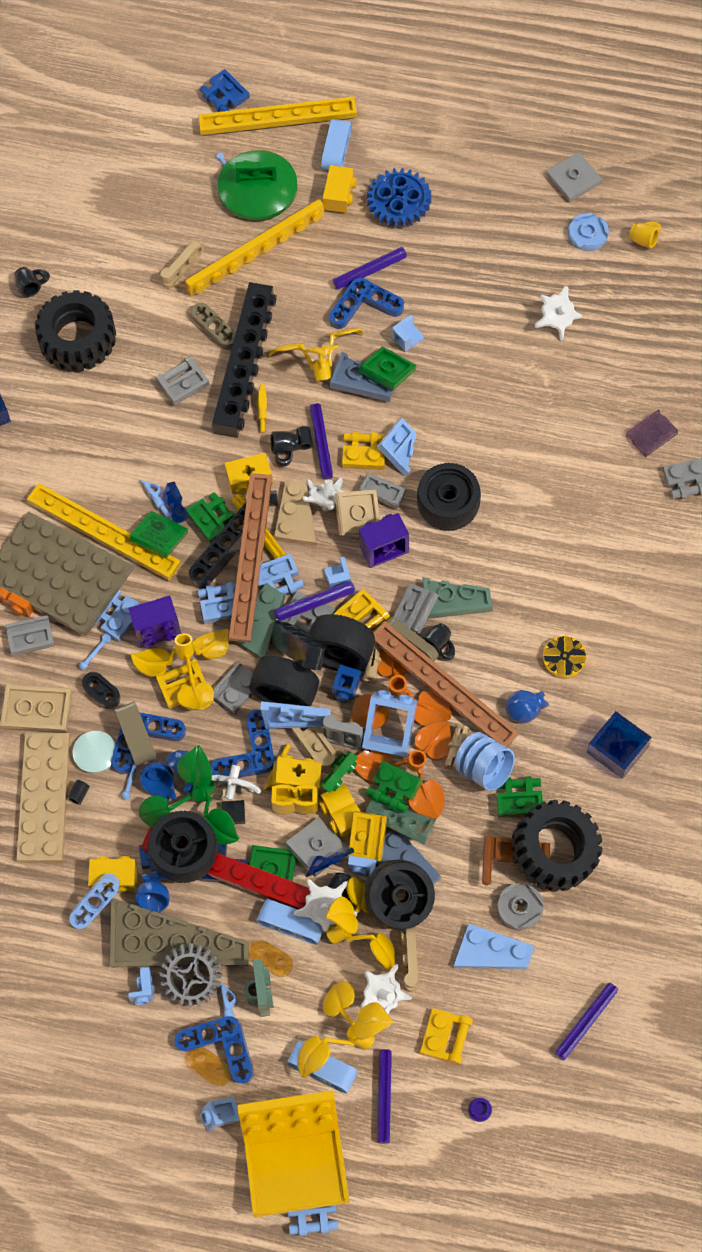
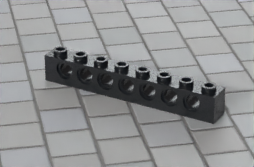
[212,282,277,438]

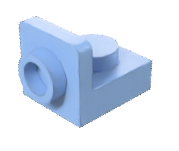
[348,856,377,876]
[128,967,154,1005]
[201,1097,240,1132]

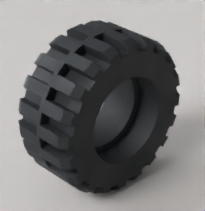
[35,290,116,372]
[511,800,603,892]

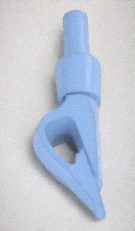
[140,480,171,519]
[221,982,237,1033]

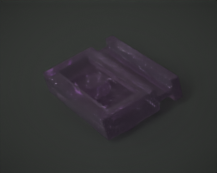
[626,409,678,458]

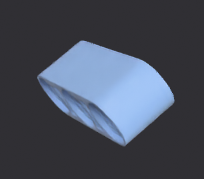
[321,119,352,170]
[256,899,323,945]
[287,1041,358,1094]

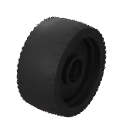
[417,463,481,531]
[308,614,375,671]
[249,655,320,707]
[148,810,218,883]
[364,859,435,930]

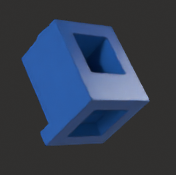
[332,665,361,702]

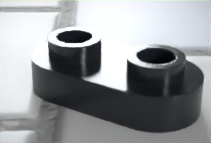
[82,672,121,709]

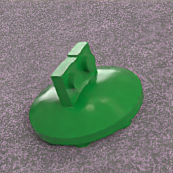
[218,150,298,221]

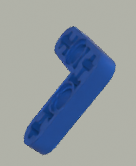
[329,278,404,329]
[211,710,275,778]
[112,712,186,774]
[175,1016,254,1084]

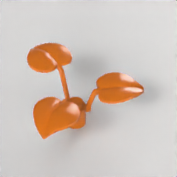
[350,649,452,730]
[355,722,452,819]

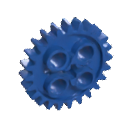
[367,168,432,228]

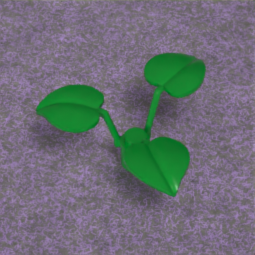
[139,745,240,844]

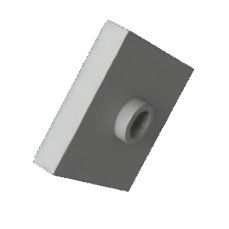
[546,152,602,202]
[284,817,349,878]

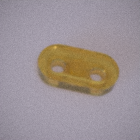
[250,941,293,977]
[189,1047,232,1087]

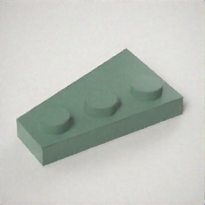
[422,577,493,619]
[236,583,285,658]
[366,800,436,845]

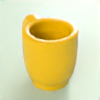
[629,221,661,249]

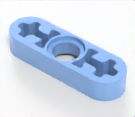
[69,873,120,929]

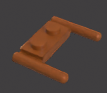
[482,836,550,892]

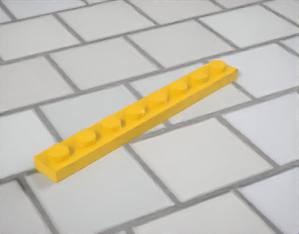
[198,96,357,135]
[185,199,324,297]
[27,483,181,581]

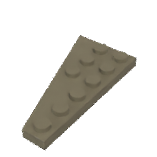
[110,898,249,968]

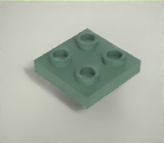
[244,959,274,1017]

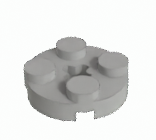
[498,884,543,931]

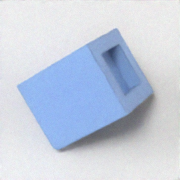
[392,315,423,352]
[324,557,351,589]

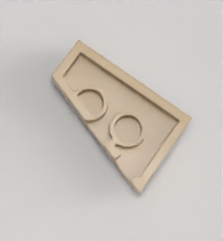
[274,480,317,546]

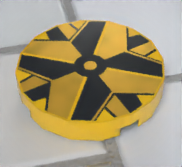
[542,636,587,679]

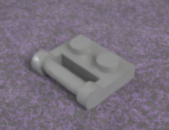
[155,356,210,405]
[323,715,363,751]

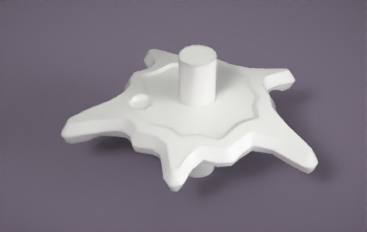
[535,286,582,341]
[302,478,344,511]
[212,765,261,800]
[293,879,357,932]
[361,964,412,1028]

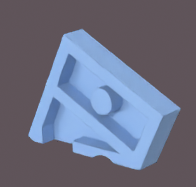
[377,418,416,475]

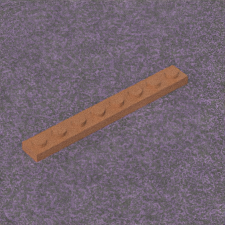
[229,473,272,643]
[373,621,519,747]

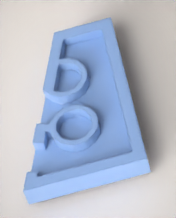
[261,701,331,729]
[454,924,534,970]

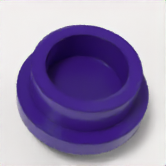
[468,1098,492,1122]

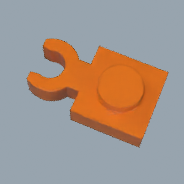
[0,587,33,618]

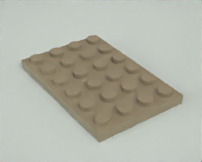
[0,511,134,636]

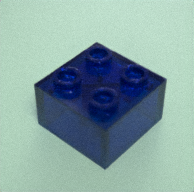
[587,711,652,779]

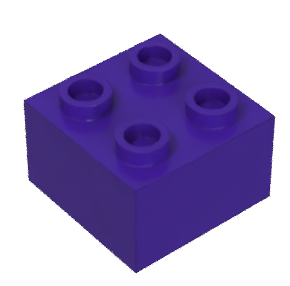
[359,513,409,568]
[128,595,181,648]

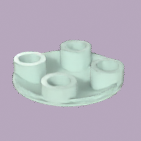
[72,731,116,773]

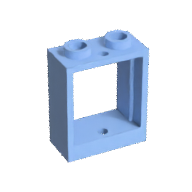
[362,690,418,757]

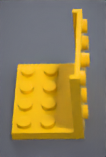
[237,1090,350,1218]

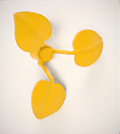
[268,328,363,381]
[131,629,229,710]
[325,877,396,971]
[298,980,393,1079]

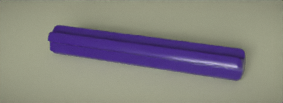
[333,247,407,290]
[310,403,333,480]
[274,581,355,621]
[555,983,618,1061]
[377,1049,392,1144]

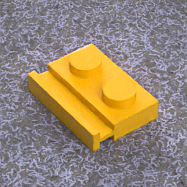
[348,811,387,862]

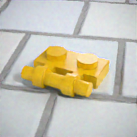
[342,431,385,470]

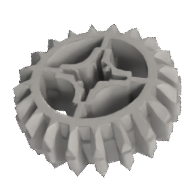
[159,943,223,1007]

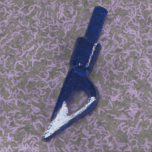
[305,847,354,878]

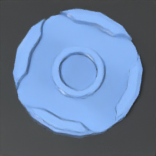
[568,213,609,251]

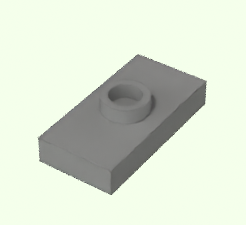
[358,473,406,509]

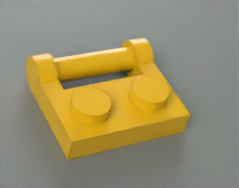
[334,588,390,630]
[155,658,206,709]
[420,1008,473,1065]

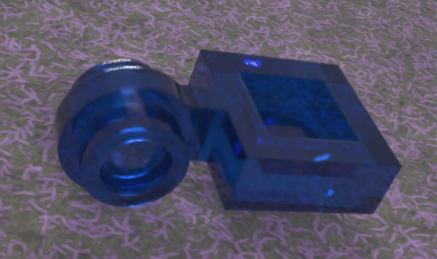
[163,481,188,523]

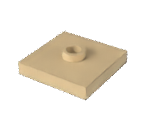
[334,490,380,536]

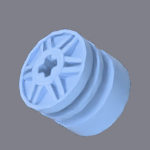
[455,732,515,791]

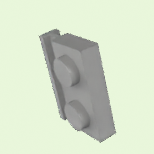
[393,583,439,634]
[5,615,55,656]
[213,662,253,715]

